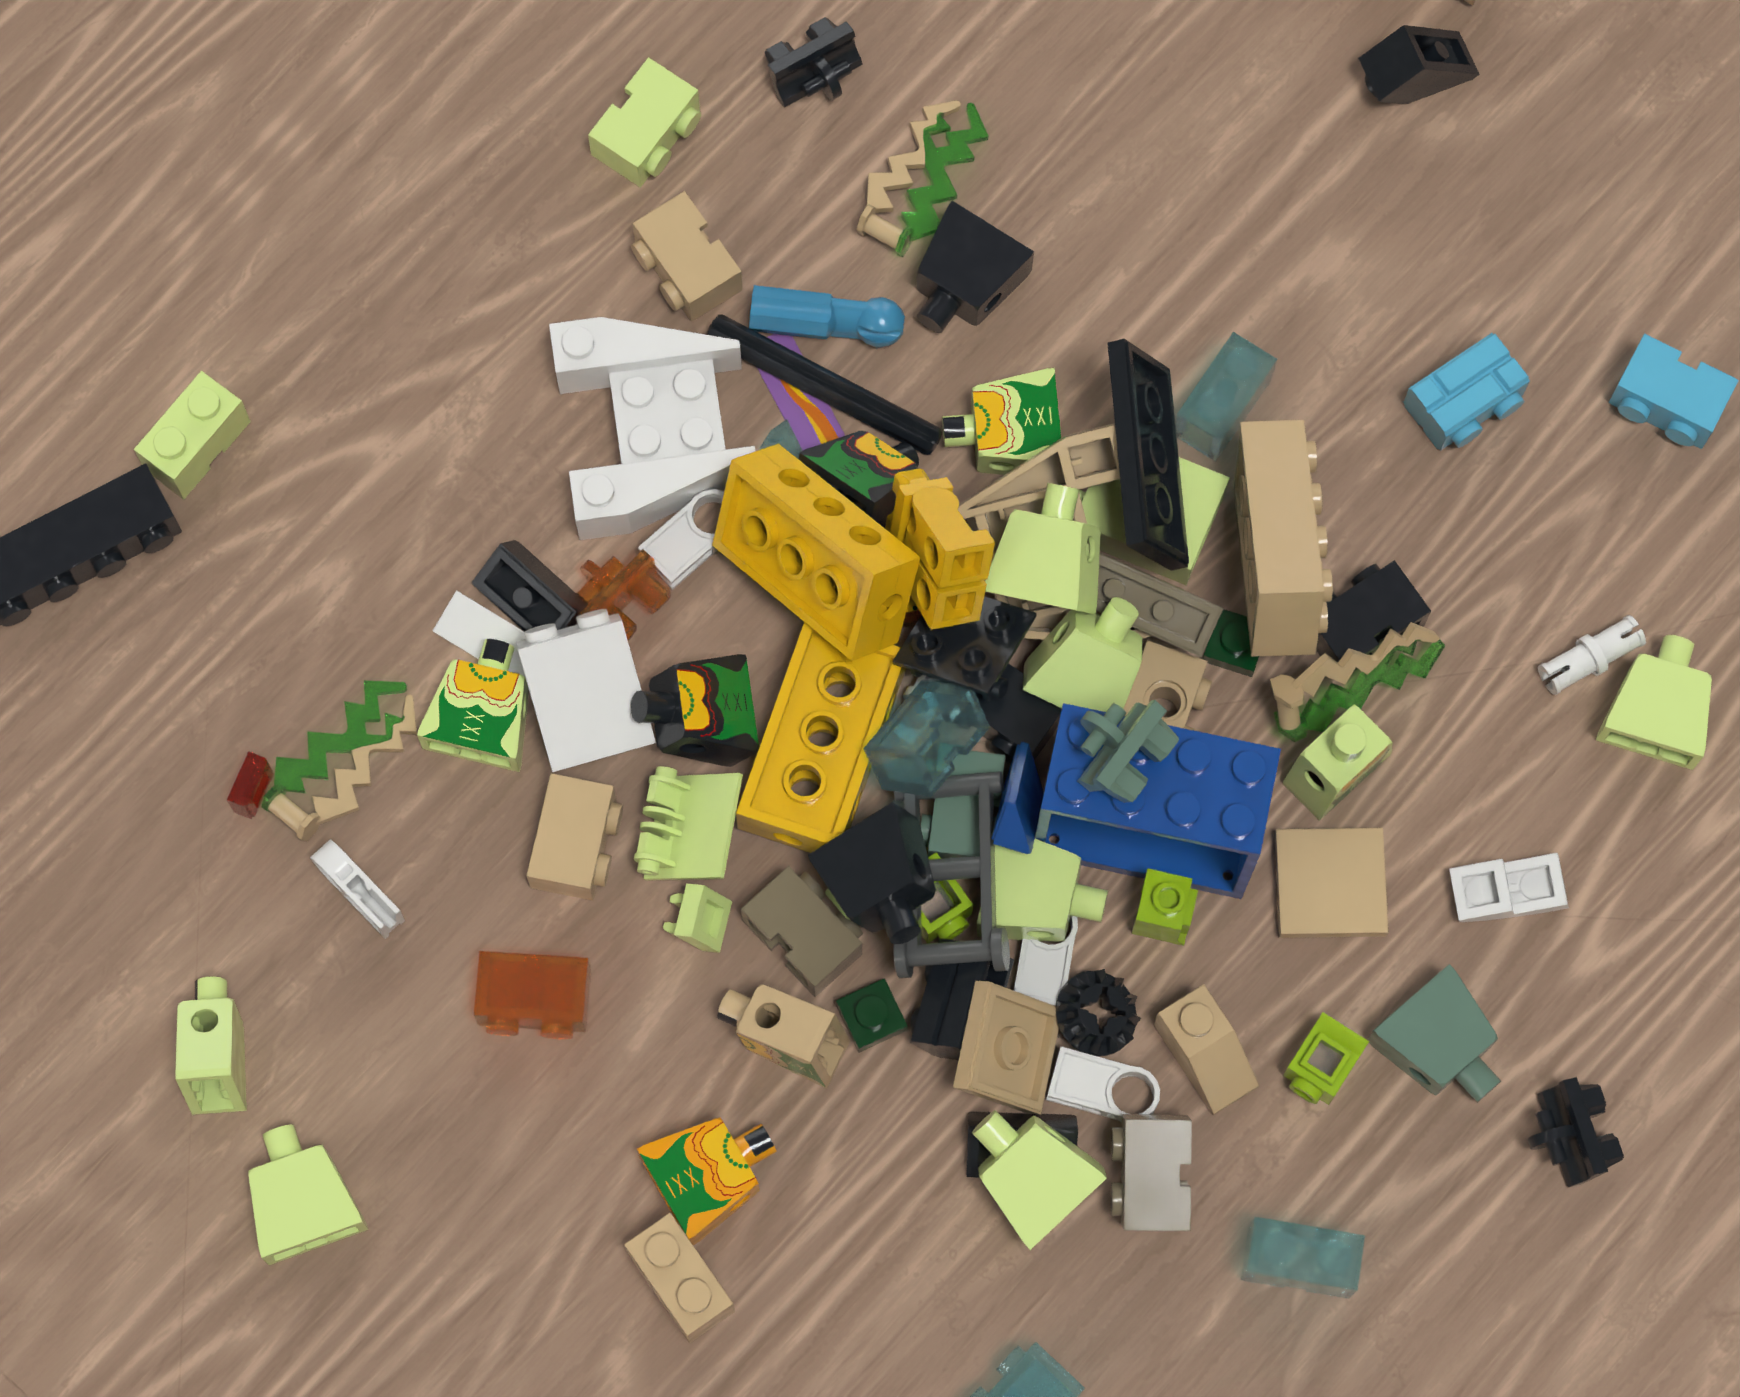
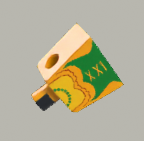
[637,1117,777,1245]

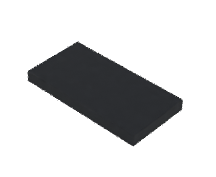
[1107,338,1189,571]

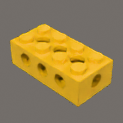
[712,443,921,661]
[736,622,906,853]

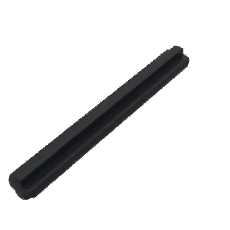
[707,314,942,455]

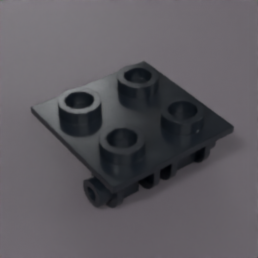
[893,596,1037,701]

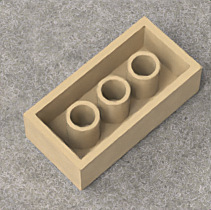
[1233,420,1333,657]

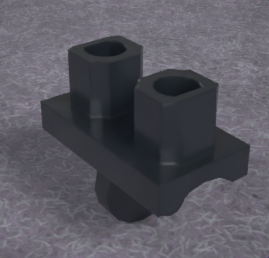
[765,17,863,108]
[1527,1077,1624,1188]

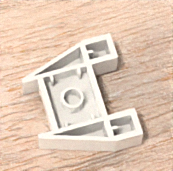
[549,317,755,540]

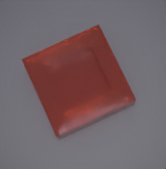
[227,751,274,819]

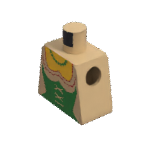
[717,984,851,1089]

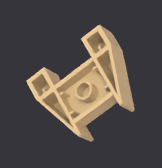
[958,423,1155,640]

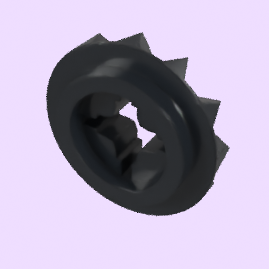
[1056,969,1141,1056]

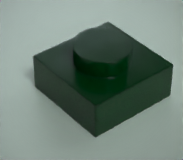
[1203,609,1259,677]
[836,978,908,1053]

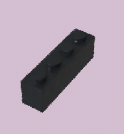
[0,463,182,627]

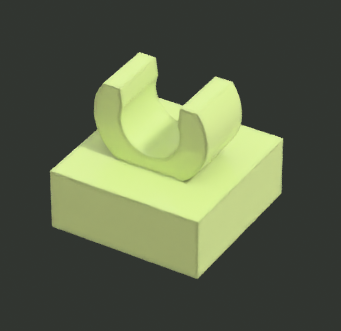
[663,883,732,953]

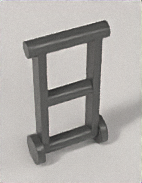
[894,771,1010,979]

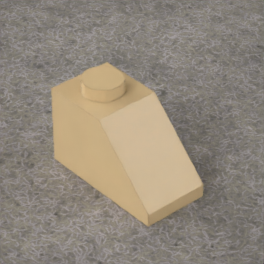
[1154,984,1259,1115]

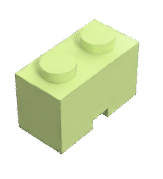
[588,57,701,188]
[134,371,251,499]

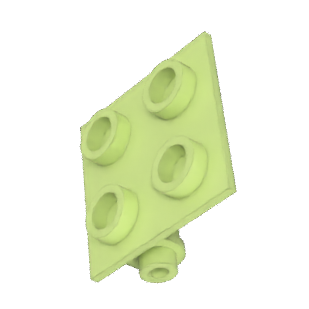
[634,766,743,880]

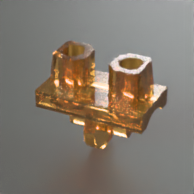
[576,549,671,641]

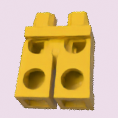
[885,468,995,630]

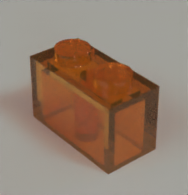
[474,951,591,1039]

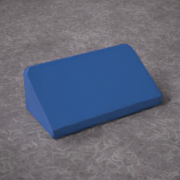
[991,742,1044,854]

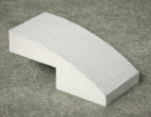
[1449,853,1569,922]

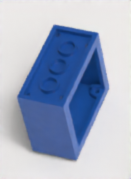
[1035,703,1281,899]

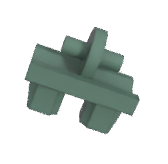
[1077,700,1179,803]

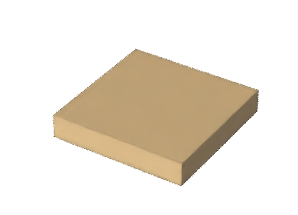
[1274,828,1388,938]
[953,981,1059,1115]

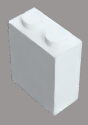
[516,609,656,772]

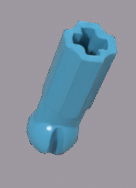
[749,285,905,348]

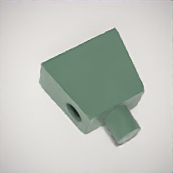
[1367,964,1501,1103]

